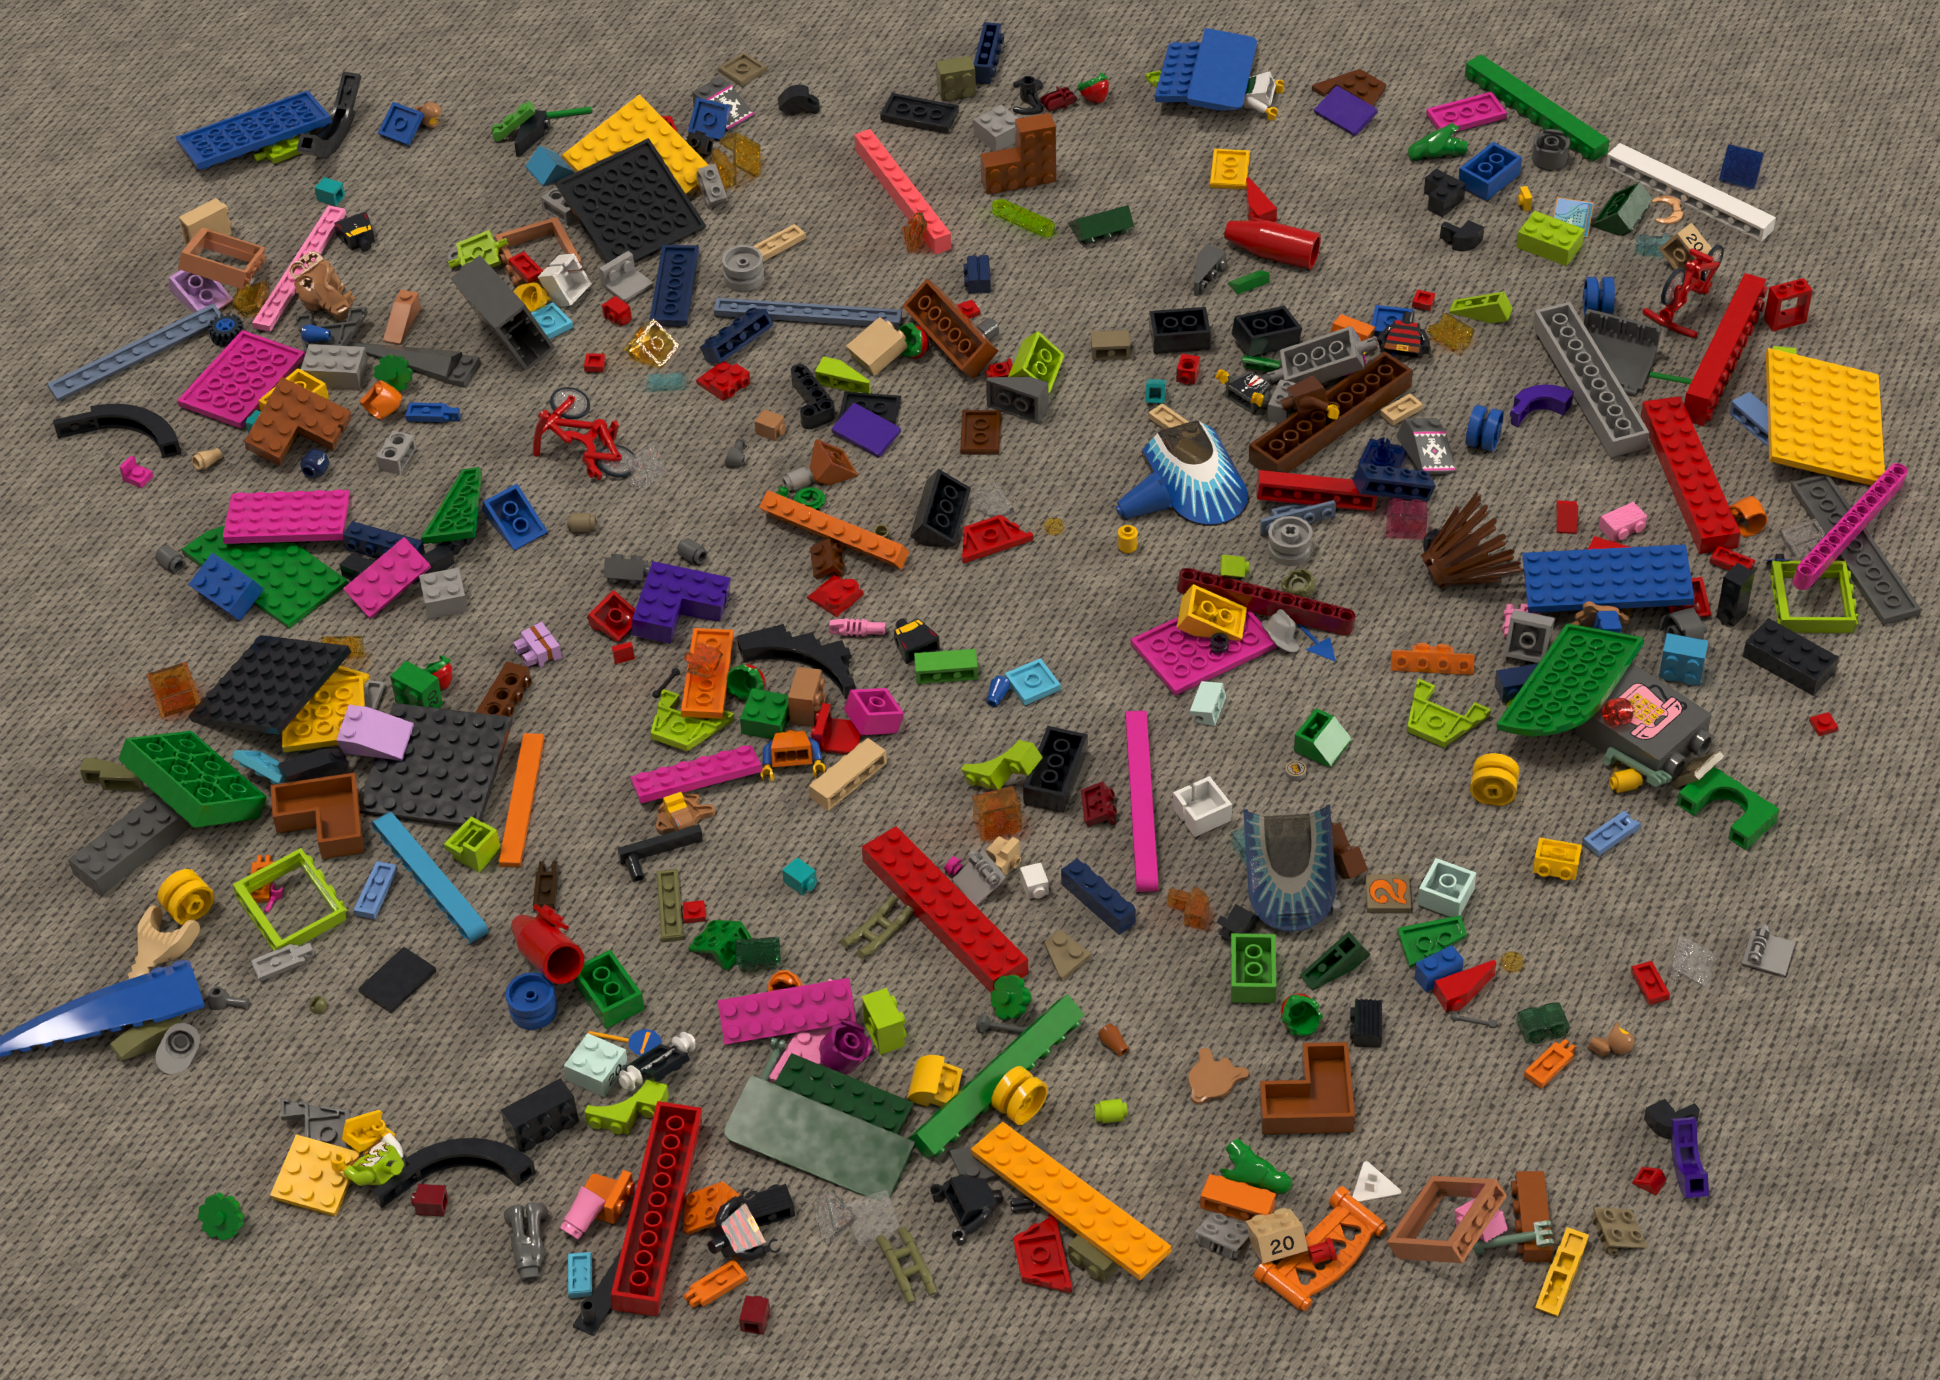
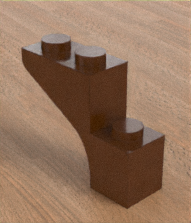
[1305,820,1368,879]

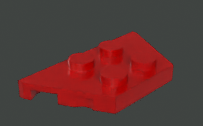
[962,515,1033,564]
[1013,1214,1072,1293]

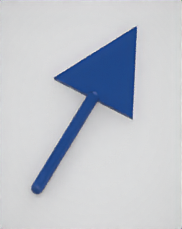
[1297,624,1336,662]

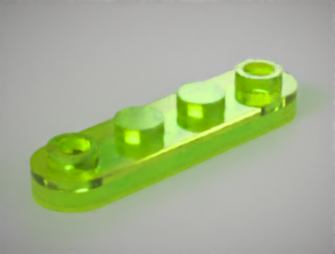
[992,199,1055,237]

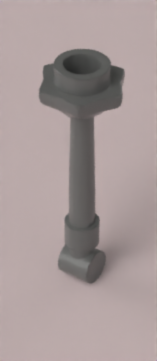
[976,1013,1028,1034]

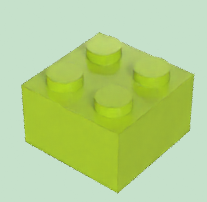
[861,988,907,1055]

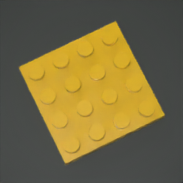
[282,675,365,753]

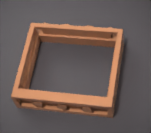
[495,217,583,287]
[178,228,266,289]
[1387,1176,1507,1263]

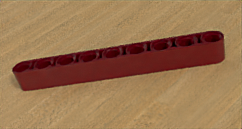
[1177,568,1356,635]

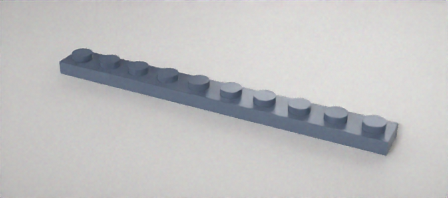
[714,298,902,328]
[47,303,221,402]

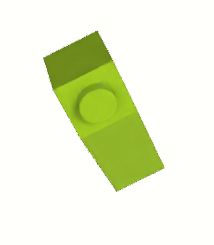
[1449,291,1513,323]
[815,356,871,393]
[1220,555,1249,578]

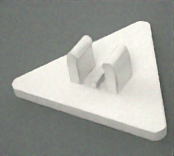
[1352,1161,1401,1202]

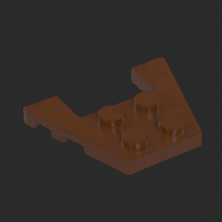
[1312,69,1387,106]

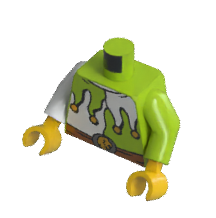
[331,1120,404,1186]

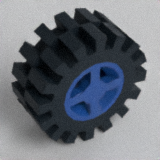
[208,313,244,347]

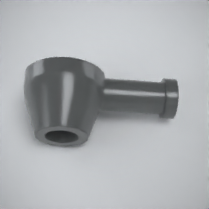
[725,438,745,467]
[208,986,249,1010]

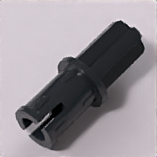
[1010,1196,1042,1212]

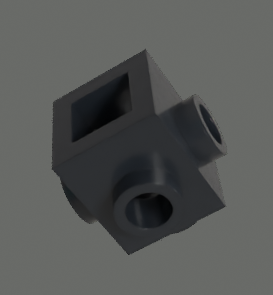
[685,130,714,156]

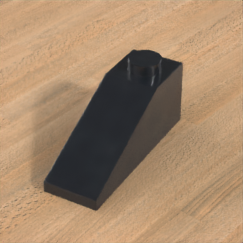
[514,110,550,157]
[277,748,349,781]

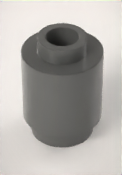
[976,318,999,340]
[677,538,708,564]
[155,545,185,573]

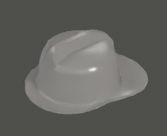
[1262,609,1299,652]
[155,1023,200,1075]

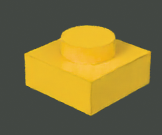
[1517,186,1532,212]

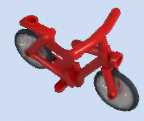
[1642,244,1724,338]
[533,387,637,480]

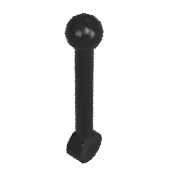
[652,668,680,698]

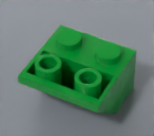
[1294,708,1352,768]

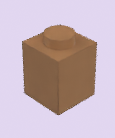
[754,409,786,441]

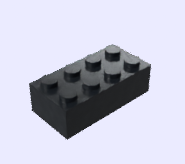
[1743,618,1839,696]
[1023,726,1088,813]

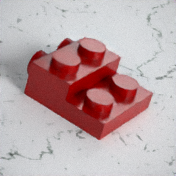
[696,361,750,401]

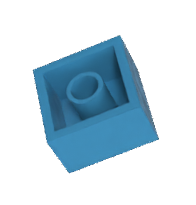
[1659,633,1708,685]

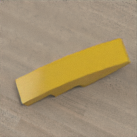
[1535,1227,1589,1317]

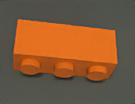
[1200,1174,1276,1221]

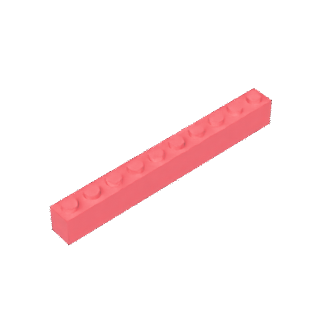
[854,129,952,255]

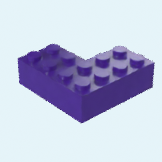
[631,561,731,644]

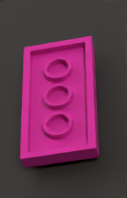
[1426,92,1507,132]
[343,537,431,619]

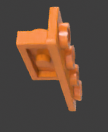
[1391,643,1475,675]

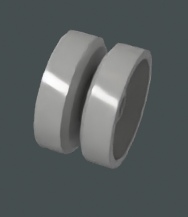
[722,245,764,291]
[1268,516,1313,566]

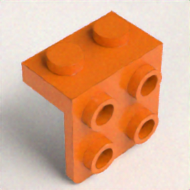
[584,1170,635,1225]
[683,1181,739,1235]

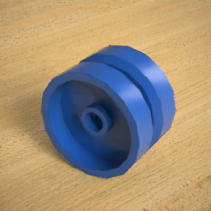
[1583,277,1615,317]
[1465,404,1504,452]
[505,972,558,1030]

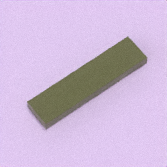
[656,869,683,942]

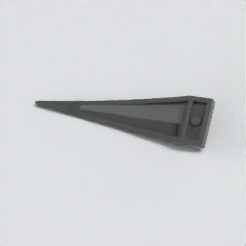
[347,342,481,387]

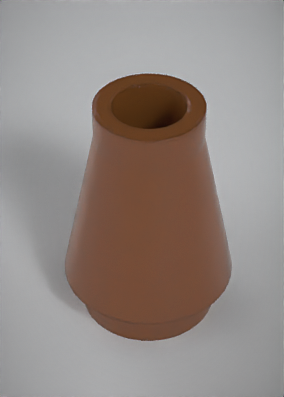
[1098,1023,1129,1057]

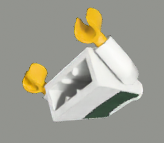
[1243,71,1284,121]

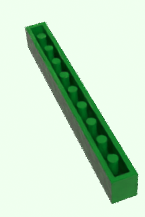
[1465,54,1609,162]
[908,994,1085,1158]

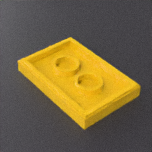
[1210,149,1250,190]

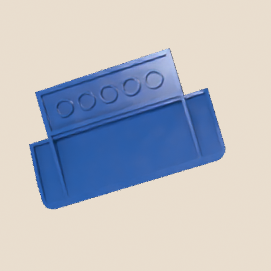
[1155,28,1257,110]

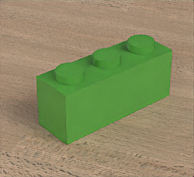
[914,649,978,684]

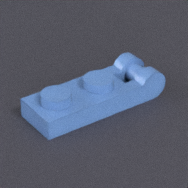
[1583,811,1641,857]

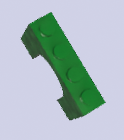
[1677,766,1779,850]

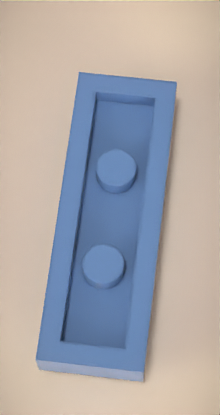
[354,861,398,919]

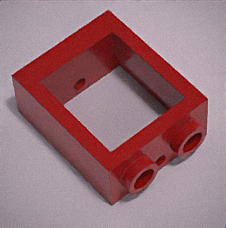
[1764,278,1813,332]

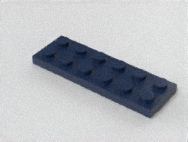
[649,245,699,326]

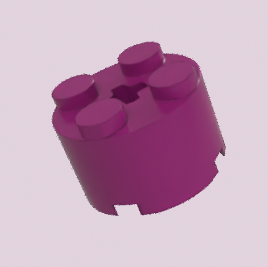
[819,1021,872,1074]

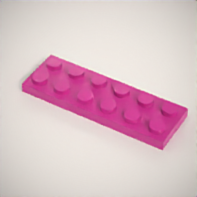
[630,745,763,804]
[717,978,857,1045]

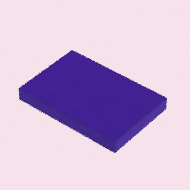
[1314,85,1378,136]
[831,403,901,458]

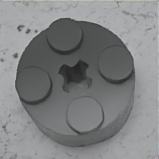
[1532,129,1570,170]
[1660,607,1707,644]

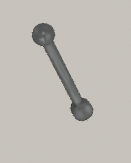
[1451,1012,1497,1028]

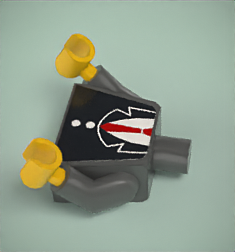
[1215,369,1272,414]

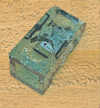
[1635,233,1670,257]

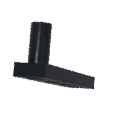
[617,824,703,882]
[573,1252,621,1336]

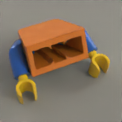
[760,730,825,782]

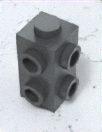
[603,554,651,584]

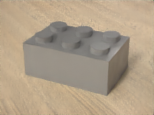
[301,344,368,390]

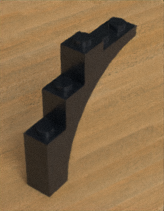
[737,624,856,700]

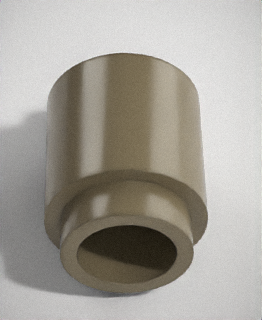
[567,513,596,533]

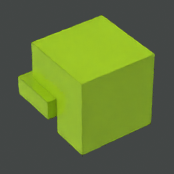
[444,817,501,872]

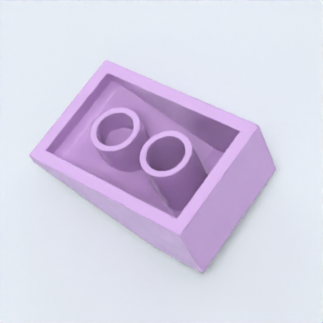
[168,270,233,313]
[337,705,414,761]

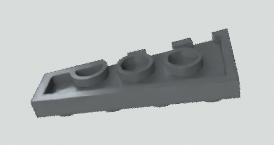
[949,1138,1051,1182]

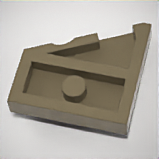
[1044,929,1091,981]

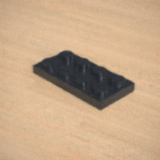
[880,93,959,133]

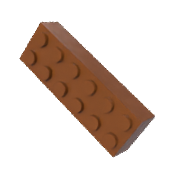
[902,278,999,379]

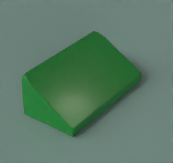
[1228,270,1270,295]
[1242,355,1282,372]

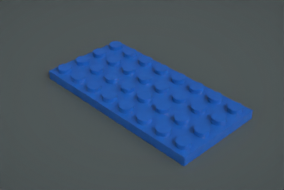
[176,90,332,170]
[1522,544,1694,613]

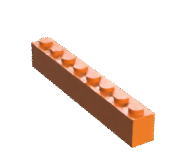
[759,490,910,569]

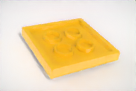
[270,1134,361,1216]

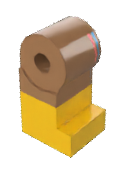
[663,792,695,831]

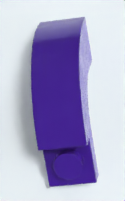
[1510,385,1574,427]
[1670,1117,1709,1198]

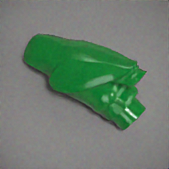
[1408,122,1468,161]
[1220,1139,1293,1194]

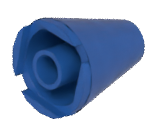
[1115,471,1172,519]

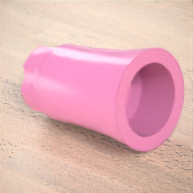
[560,1186,606,1240]

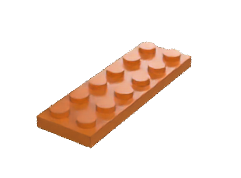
[681,628,734,719]

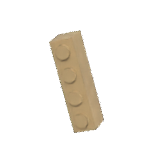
[809,738,887,811]

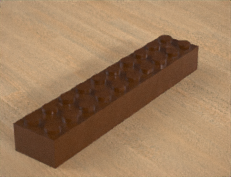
[1249,351,1413,473]

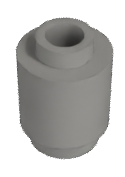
[782,467,813,492]

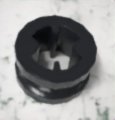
[1210,633,1229,653]

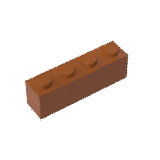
[1511,1171,1553,1262]

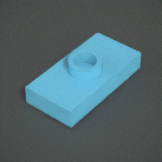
[568,1252,593,1298]

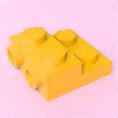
[1532,838,1582,880]

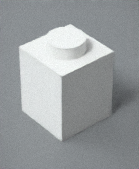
[1020,863,1049,899]

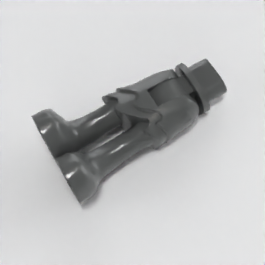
[504,1203,548,1282]

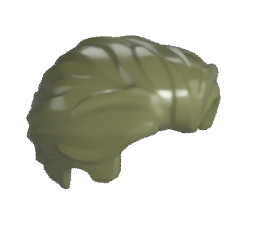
[1281,568,1315,598]

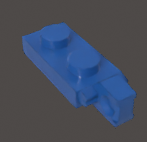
[405,402,461,422]

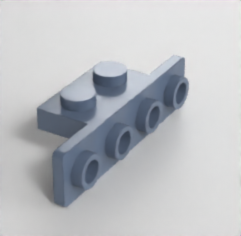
[1260,500,1336,535]

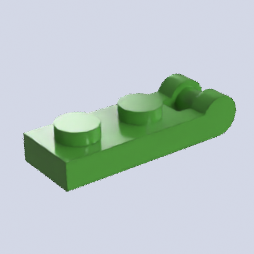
[492,101,535,141]

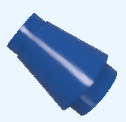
[301,324,331,343]
[986,675,1010,707]

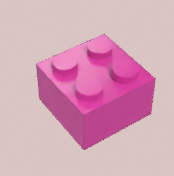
[844,688,904,735]

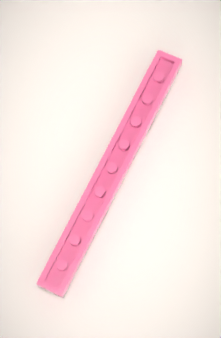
[252,206,346,332]

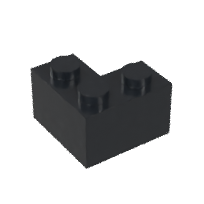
[1424,168,1466,218]

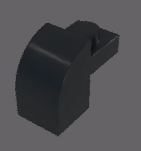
[778,85,820,116]
[1440,220,1484,251]
[1216,904,1259,941]
[1644,1099,1700,1139]

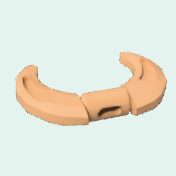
[1652,196,1684,225]

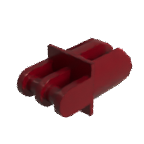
[1040,86,1077,112]

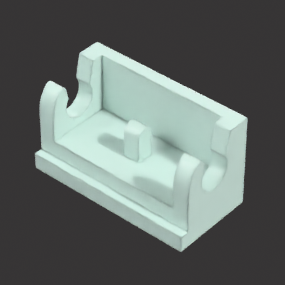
[1190,681,1226,726]

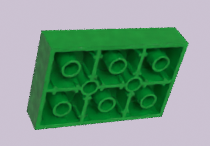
[118,731,267,828]

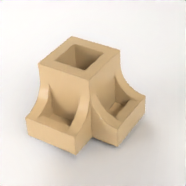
[986,836,1021,876]

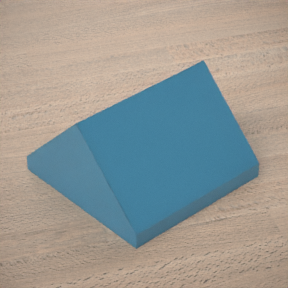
[526,146,574,187]

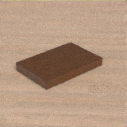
[960,410,1001,455]

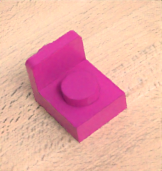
[120,456,153,488]

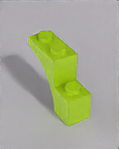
[960,740,1043,791]
[584,1080,669,1135]

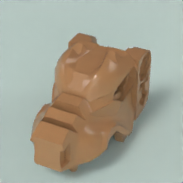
[289,251,356,322]

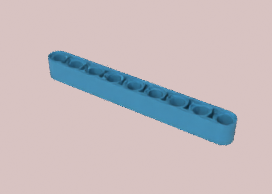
[371,812,489,944]

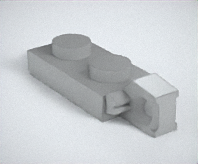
[251,943,314,982]

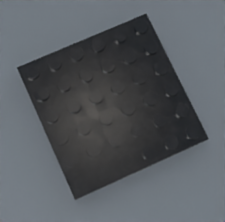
[555,138,706,264]
[188,635,352,735]
[360,703,513,827]

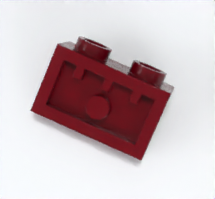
[1081,781,1118,827]

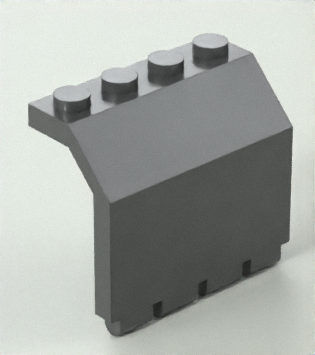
[1584,309,1662,397]

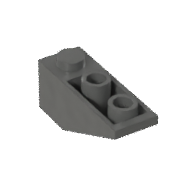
[1194,244,1227,296]

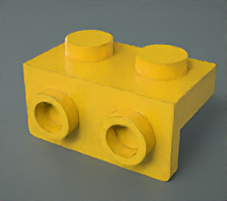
[342,1110,395,1152]

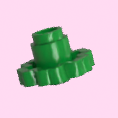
[374,354,413,392]
[991,975,1032,1020]
[198,1192,244,1241]

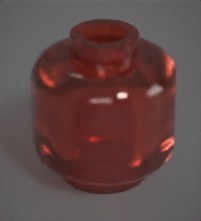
[1602,698,1634,727]

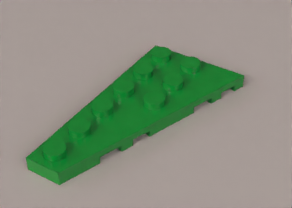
[421,467,482,544]

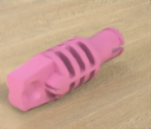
[829,618,886,637]

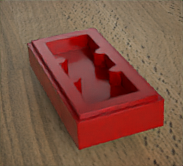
[1709,546,1756,571]

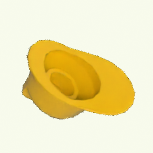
[513,283,551,312]

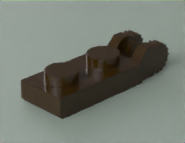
[533,861,559,911]

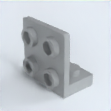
[599,251,653,302]

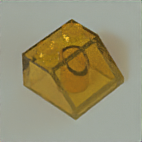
[623,318,679,369]

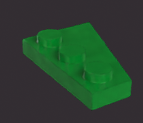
[1397,915,1467,969]

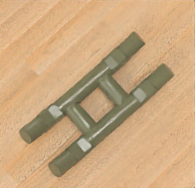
[841,895,914,958]
[876,1227,937,1304]

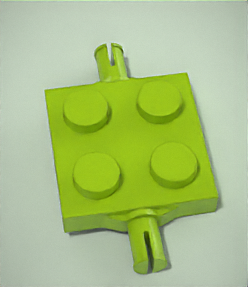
[253,133,310,164]
[448,230,508,269]

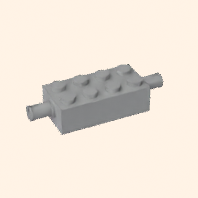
[1267,326,1379,384]

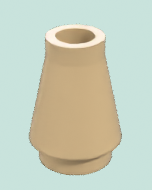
[192,448,222,470]

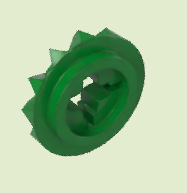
[794,487,825,510]

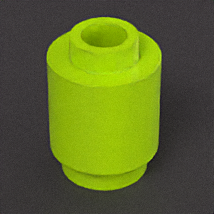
[1094,1098,1128,1124]

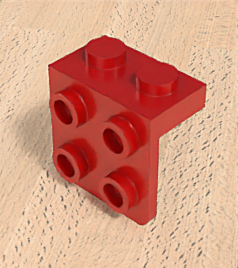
[811,703,861,755]

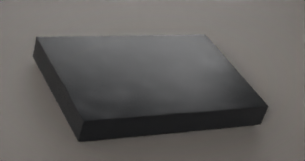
[838,391,901,425]
[358,947,437,1013]

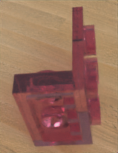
[1386,498,1427,539]

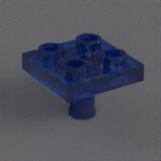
[1719,144,1765,189]
[1358,437,1407,468]

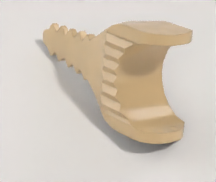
[127,905,200,980]

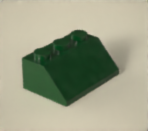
[1591,182,1653,236]
[1068,205,1134,244]

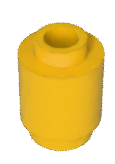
[1118,525,1138,553]
[1609,768,1643,793]

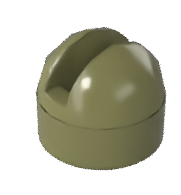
[873,524,889,539]
[309,996,327,1014]

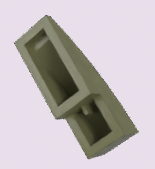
[80,758,145,791]
[110,1016,183,1061]

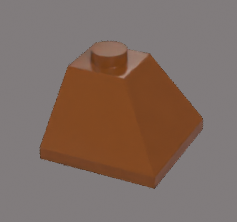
[810,439,858,485]

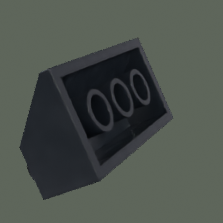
[910,469,971,546]

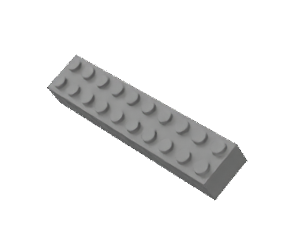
[1533,302,1649,458]

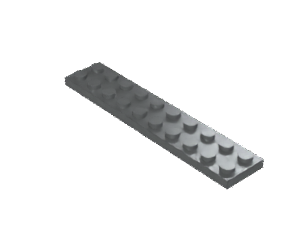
[1791,474,1921,624]

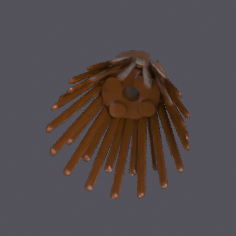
[1420,491,1524,589]

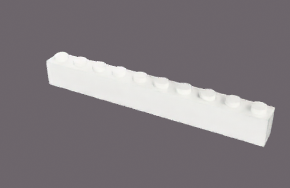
[1606,143,1776,242]

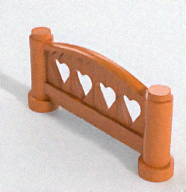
[1253,1186,1387,1312]

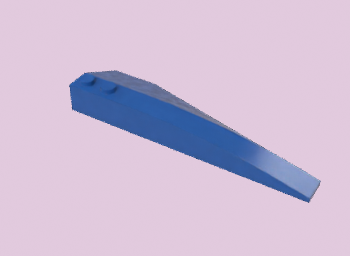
[0,960,205,1057]

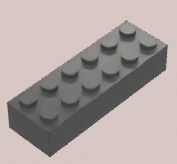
[68,793,191,896]

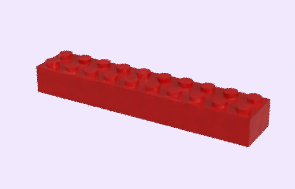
[1684,273,1768,426]
[1641,396,1741,554]
[862,826,1028,993]
[611,1101,702,1317]

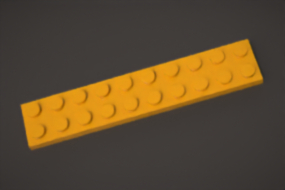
[971,1122,1172,1280]

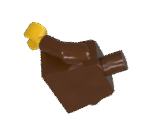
[1280,375,1339,419]

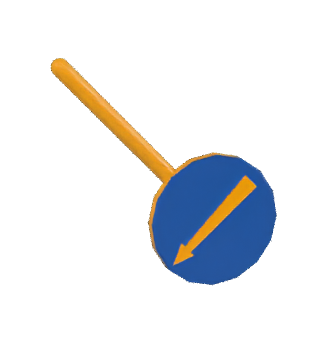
[588,1029,662,1057]

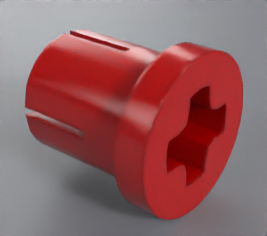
[1307,1237,1337,1265]

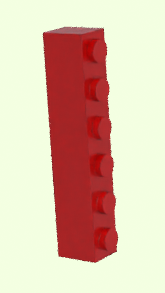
[1256,470,1378,511]

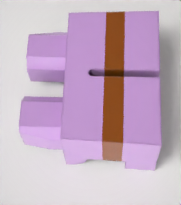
[513,622,562,667]

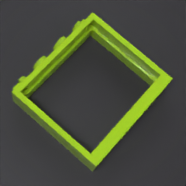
[1770,561,1858,633]
[233,848,347,951]

